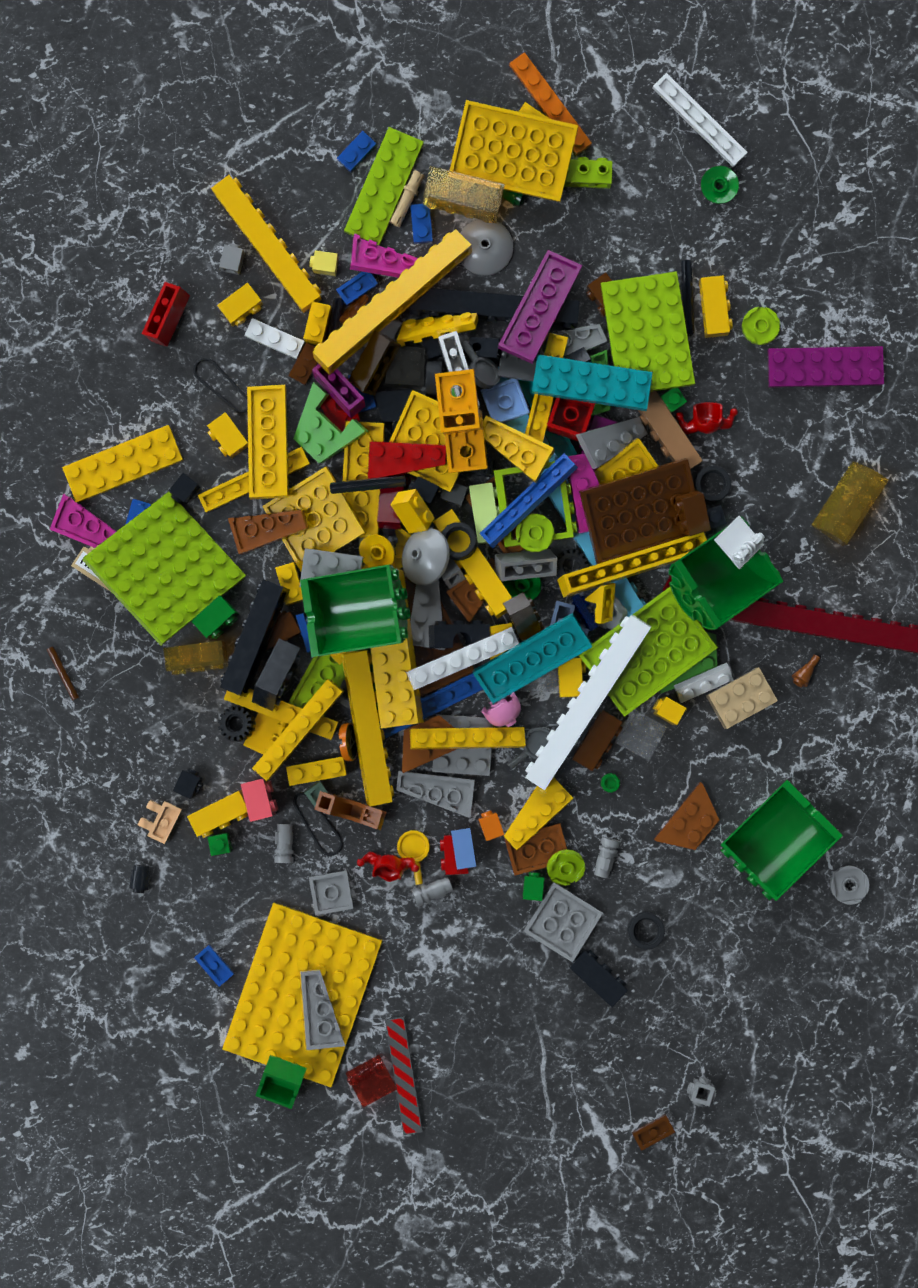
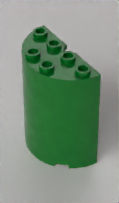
[668,516,783,630]
[300,565,410,657]
[720,780,843,901]

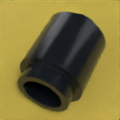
[129,865,150,893]

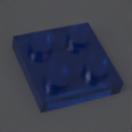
[570,594,598,632]

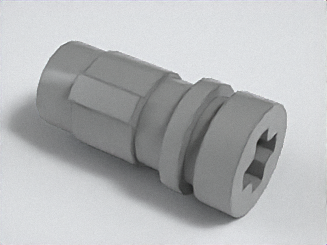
[274,824,294,863]
[594,836,620,878]
[411,877,453,907]

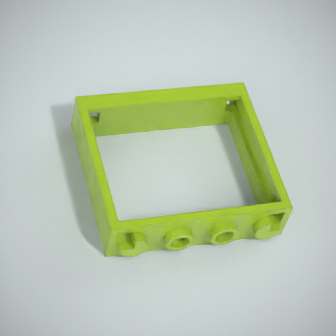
[494,461,577,548]

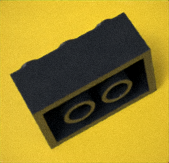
[252,639,301,711]

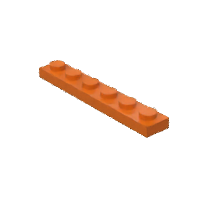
[509,52,592,156]

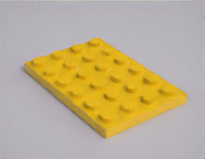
[448,100,578,202]

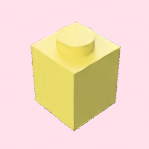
[310,250,339,276]

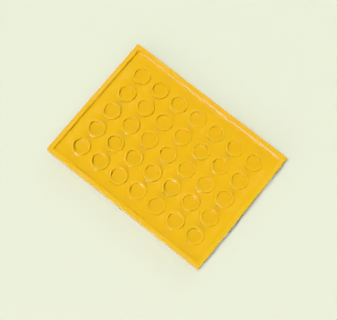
[222,902,382,1087]

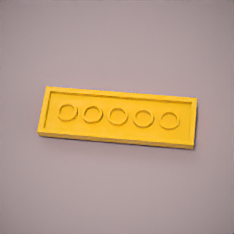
[247,385,289,499]
[343,421,385,538]
[62,425,184,503]

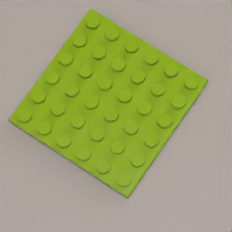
[82,492,246,646]

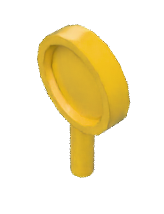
[397,830,429,885]

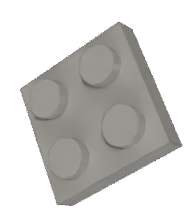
[309,870,354,916]

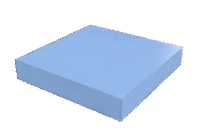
[480,379,530,423]

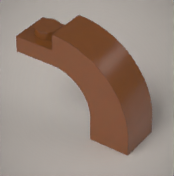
[314,791,386,830]

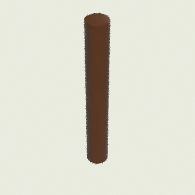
[47,647,79,701]

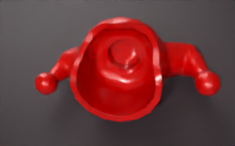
[675,402,738,435]
[357,851,419,882]

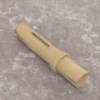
[389,170,425,228]

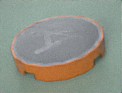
[339,723,357,761]

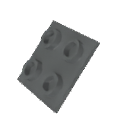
[498,350,540,382]

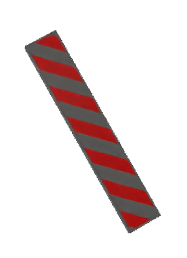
[385,1016,423,1135]

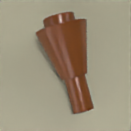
[792,654,820,688]

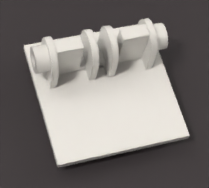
[714,516,765,569]

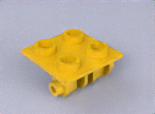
[243,713,289,755]

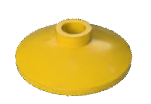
[359,534,395,568]

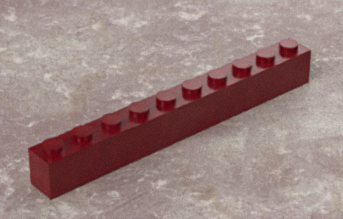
[729,598,918,654]

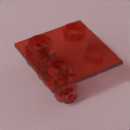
[346,1055,397,1108]

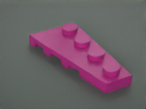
[350,234,418,278]
[568,453,599,533]
[50,494,117,548]

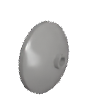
[460,219,513,276]
[402,528,449,585]

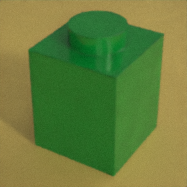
[660,388,687,414]
[208,832,232,856]
[522,872,544,901]

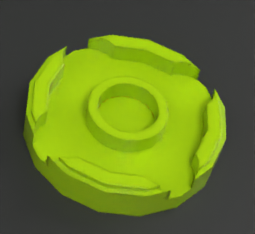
[742,307,780,345]
[516,514,555,552]
[547,850,586,886]

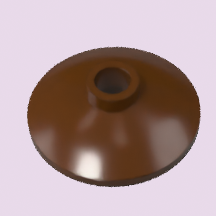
[339,295,369,323]

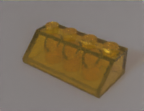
[423,166,505,224]
[811,462,888,546]

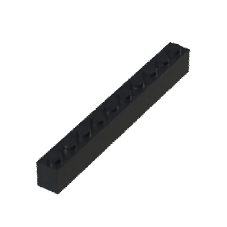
[400,288,580,329]

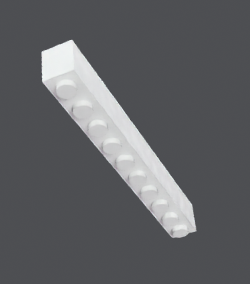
[525,614,651,790]

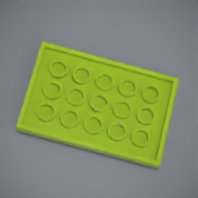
[601,271,695,392]
[578,587,718,717]

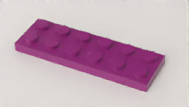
[498,250,582,364]
[768,346,884,388]

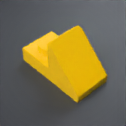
[585,582,616,624]

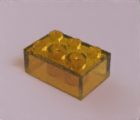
[163,640,228,675]

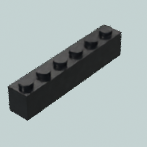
[220,579,290,697]

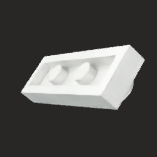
[244,318,305,359]
[674,662,733,703]

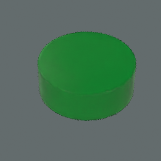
[600,773,620,793]

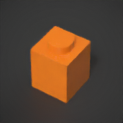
[478,810,504,841]

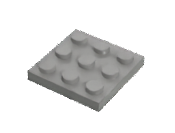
[432,714,493,776]
[523,882,603,962]

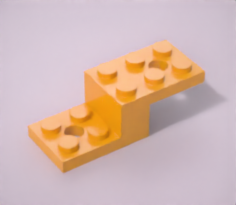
[435,369,488,473]

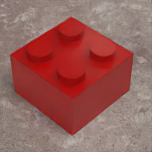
[546,397,595,441]

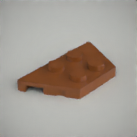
[402,715,456,773]
[654,782,719,850]

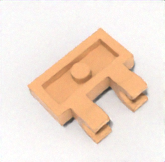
[138,800,182,844]

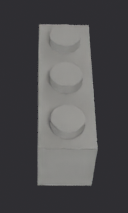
[495,549,557,581]

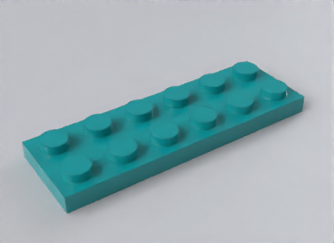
[531,355,653,411]
[473,613,593,704]

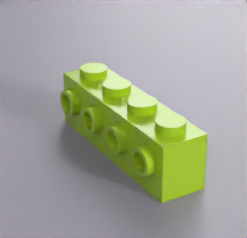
[564,157,612,189]

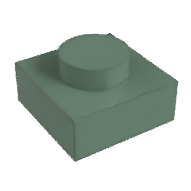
[304,781,328,807]

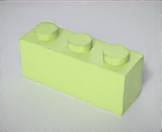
[469,482,500,545]

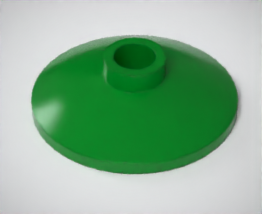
[701,166,739,204]
[503,577,541,601]

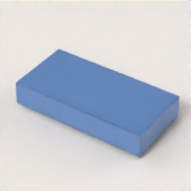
[451,828,476,870]

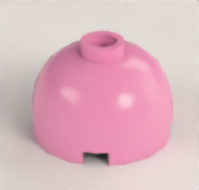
[482,692,521,727]

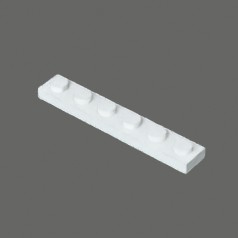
[653,73,747,167]
[406,627,519,690]

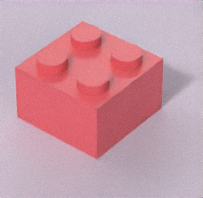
[241,778,278,822]

